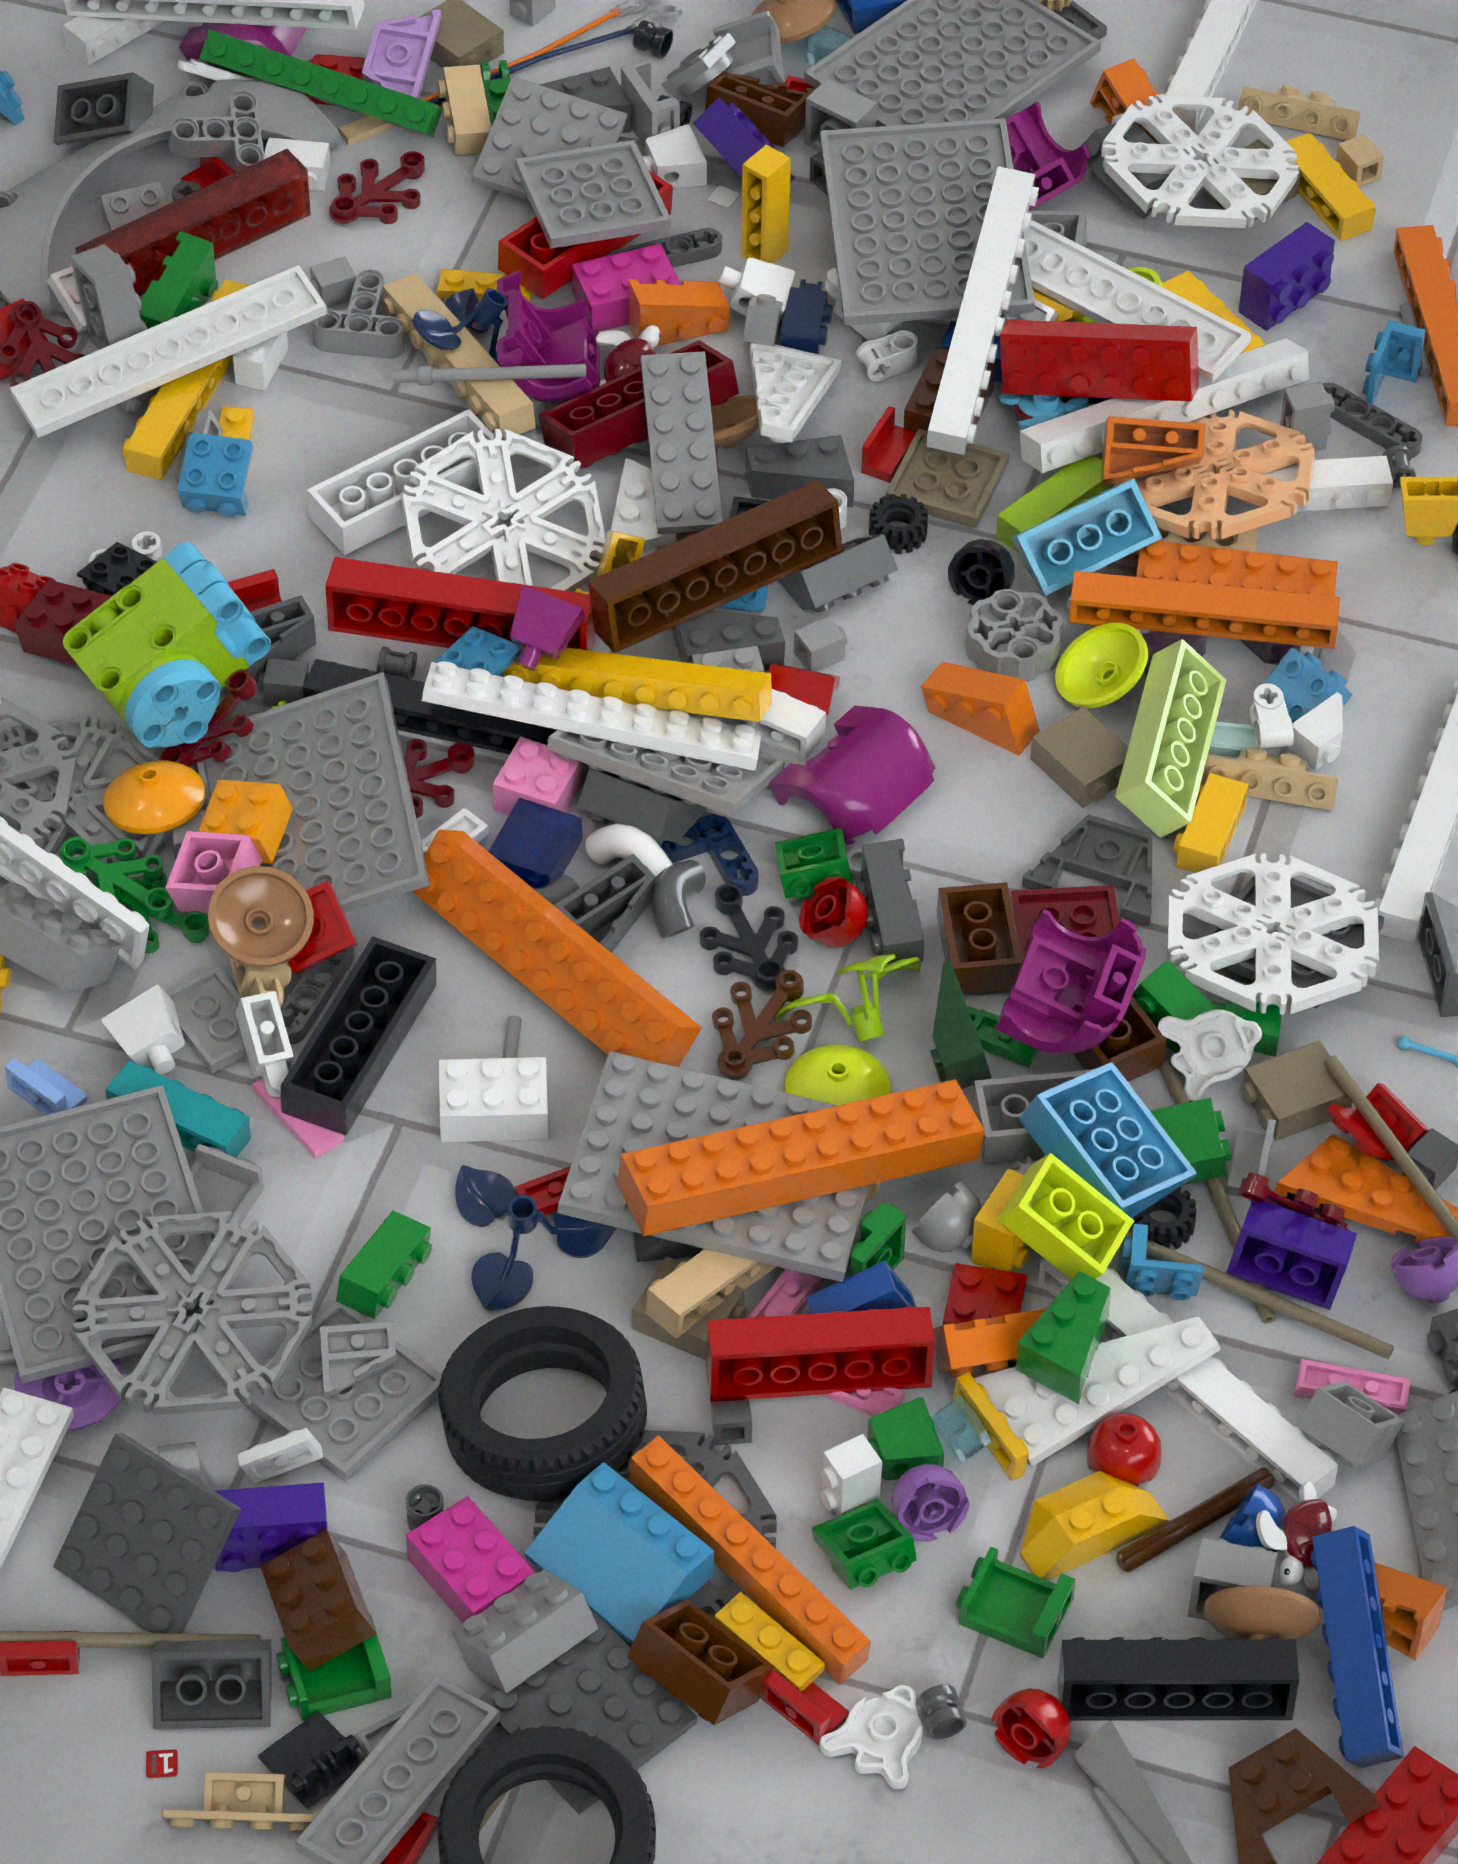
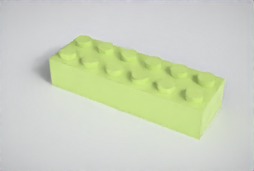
[1115,639,1226,838]

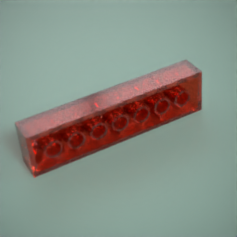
[75,149,311,296]

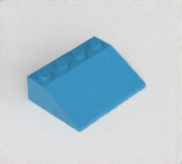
[1019,1062,1197,1218]
[524,1462,714,1645]

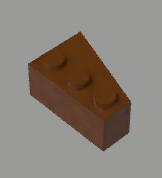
[705,72,815,147]

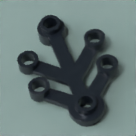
[700,883,798,991]

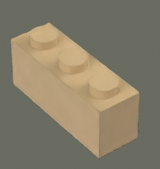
[438,65,491,156]

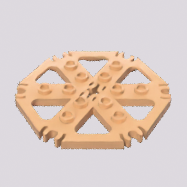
[1114,410,1315,539]

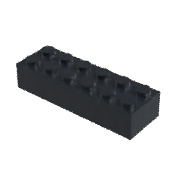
[280,936,436,1136]
[1058,1637,1299,1721]

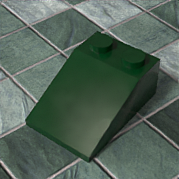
[930,960,992,1089]

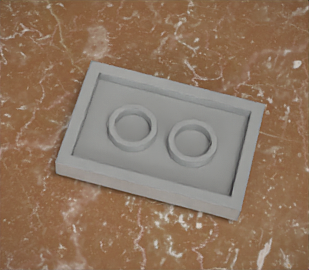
[166,966,247,1074]

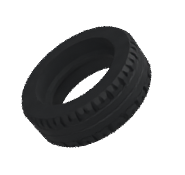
[438,1306,647,1501]
[438,1726,656,1864]

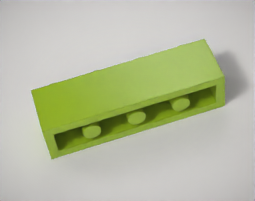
[996,455,1114,553]

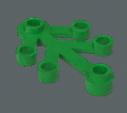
[59,837,173,919]
[93,872,210,954]

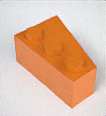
[1089,58,1160,144]
[628,279,730,346]
[1100,416,1206,487]
[921,662,1040,756]
[933,1309,1046,1378]
[1316,1562,1447,1661]

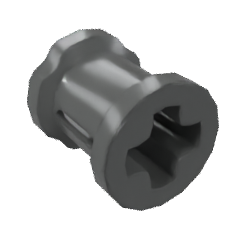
[1383,445,1416,488]
[377,646,417,679]

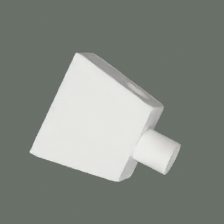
[642,124,707,188]
[717,258,795,317]
[101,984,185,1074]

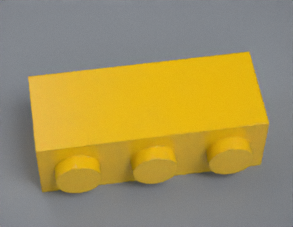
[1173,773,1249,873]

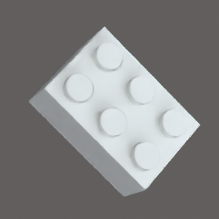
[439,1057,548,1142]

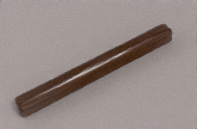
[1116,1468,1274,1572]

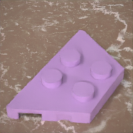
[362,9,442,98]

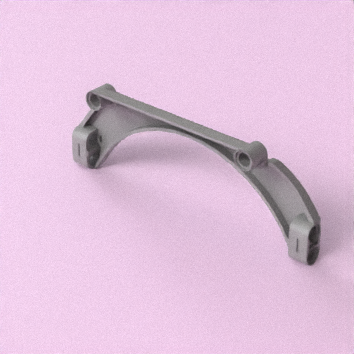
[0,80,341,318]

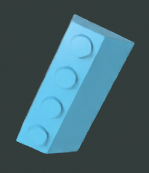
[1011,479,1162,596]

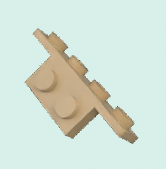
[1237,85,1361,140]
[1201,748,1338,810]
[161,1772,318,1831]

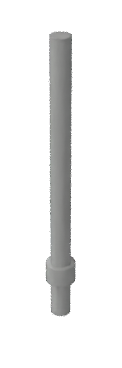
[393,364,587,386]

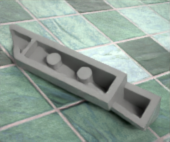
[1074,1721,1193,1864]

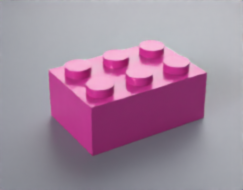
[572,243,681,332]
[406,1496,535,1623]

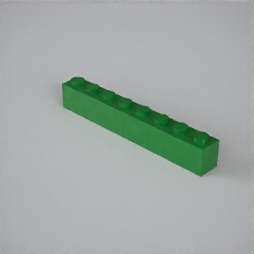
[200,29,443,138]

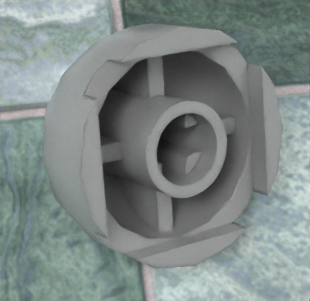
[912,1180,982,1252]

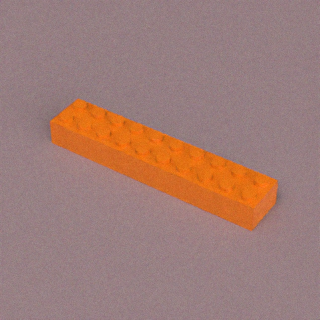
[412,829,702,1067]
[617,1079,985,1236]

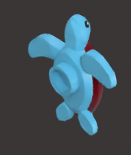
[998,393,1089,430]

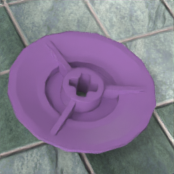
[14,1359,125,1430]

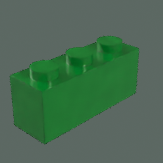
[336,1210,432,1319]

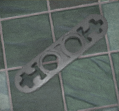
[607,228,722,268]
[1323,383,1422,458]
[280,947,354,1045]

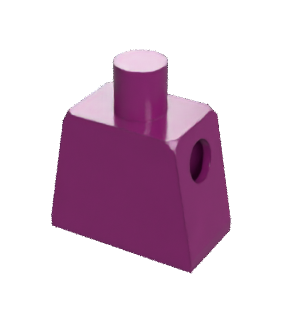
[510,584,586,671]

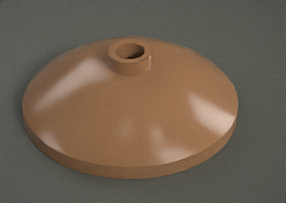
[751,0,836,44]
[711,395,759,449]
[208,866,314,967]
[1204,1586,1321,1641]

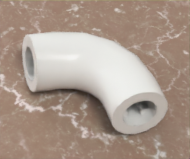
[585,823,672,876]

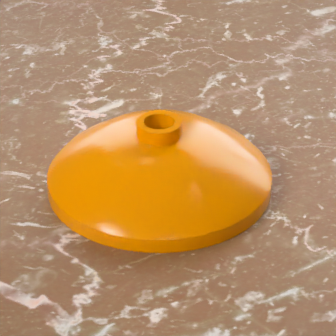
[103,760,206,834]

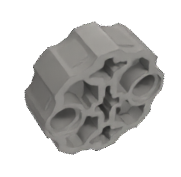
[965,589,1064,682]

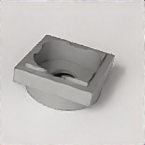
[661,33,736,96]

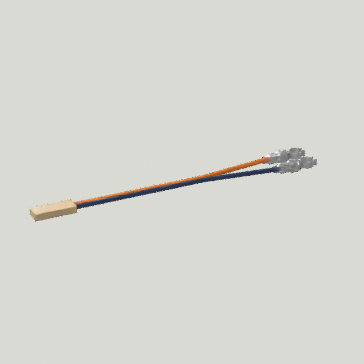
[339,0,682,146]

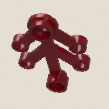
[329,151,425,224]
[0,301,85,387]
[160,669,257,767]
[404,739,475,819]
[1238,1172,1350,1231]

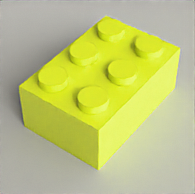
[997,1153,1134,1280]

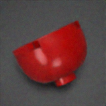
[799,876,869,948]
[1087,1413,1161,1487]
[992,1688,1071,1769]

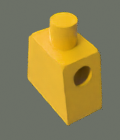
[1400,477,1458,545]
[597,531,645,577]

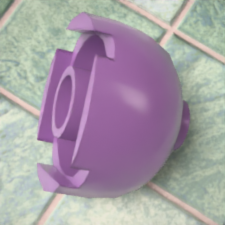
[1390,1237,1458,1303]
[891,1464,969,1541]

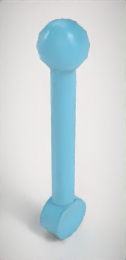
[1397,1036,1458,1068]

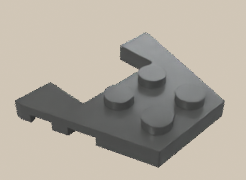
[1022,814,1153,926]

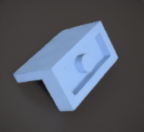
[5,1058,87,1115]

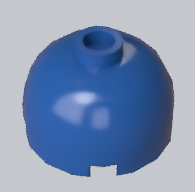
[1219,1483,1286,1553]

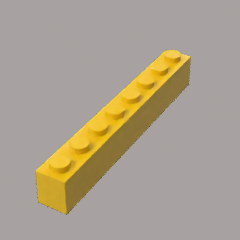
[122,279,250,480]
[503,646,772,722]

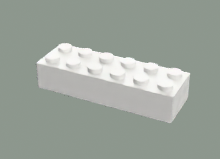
[307,409,494,556]

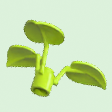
[774,954,921,1043]

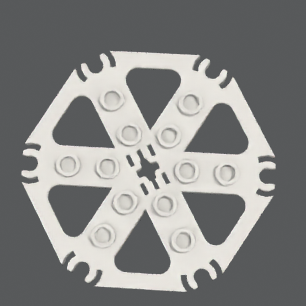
[1101,95,1299,228]
[401,429,605,592]
[1167,853,1379,1014]

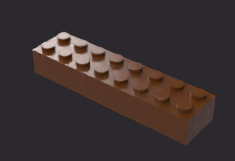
[588,480,843,653]

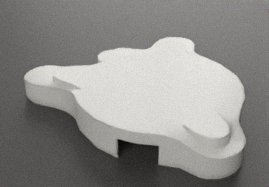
[177,59,259,82]
[1158,1010,1262,1101]
[819,1685,923,1789]

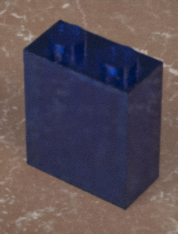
[488,797,583,888]

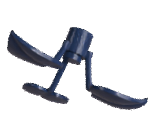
[412,288,508,367]
[455,1165,617,1310]

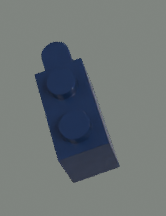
[781,279,833,355]

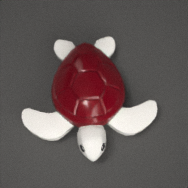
[596,325,660,386]
[1256,1482,1337,1590]

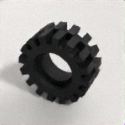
[869,494,928,554]
[1130,1186,1197,1249]

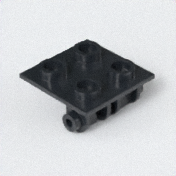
[77,542,157,596]
[257,1711,365,1809]

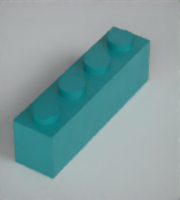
[105,1060,251,1158]

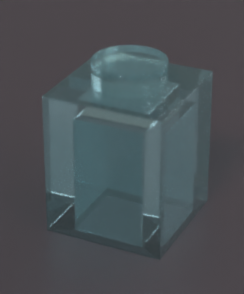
[806,25,853,66]
[930,1395,992,1463]

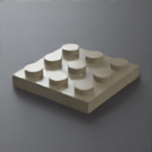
[885,428,1009,528]

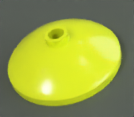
[1055,623,1148,708]
[784,1044,891,1105]

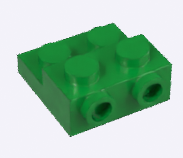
[775,827,853,899]
[848,1201,907,1277]
[811,1499,917,1590]

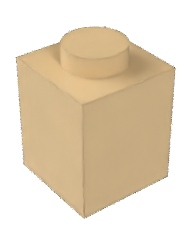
[1336,134,1384,187]

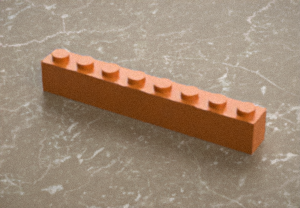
[1393,225,1458,426]
[1069,571,1340,649]
[629,1435,871,1685]

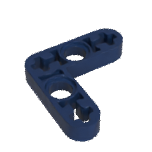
[659,814,759,896]

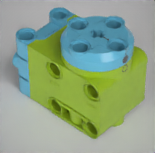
[63,542,271,748]

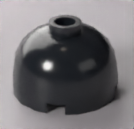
[948,539,1015,605]

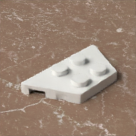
[610,458,677,550]

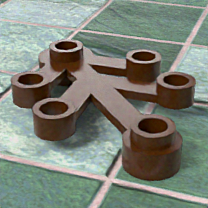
[712,970,812,1080]

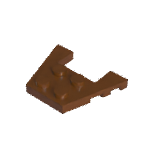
[1229,1728,1381,1864]

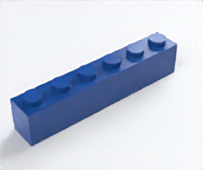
[1311,1526,1404,1768]

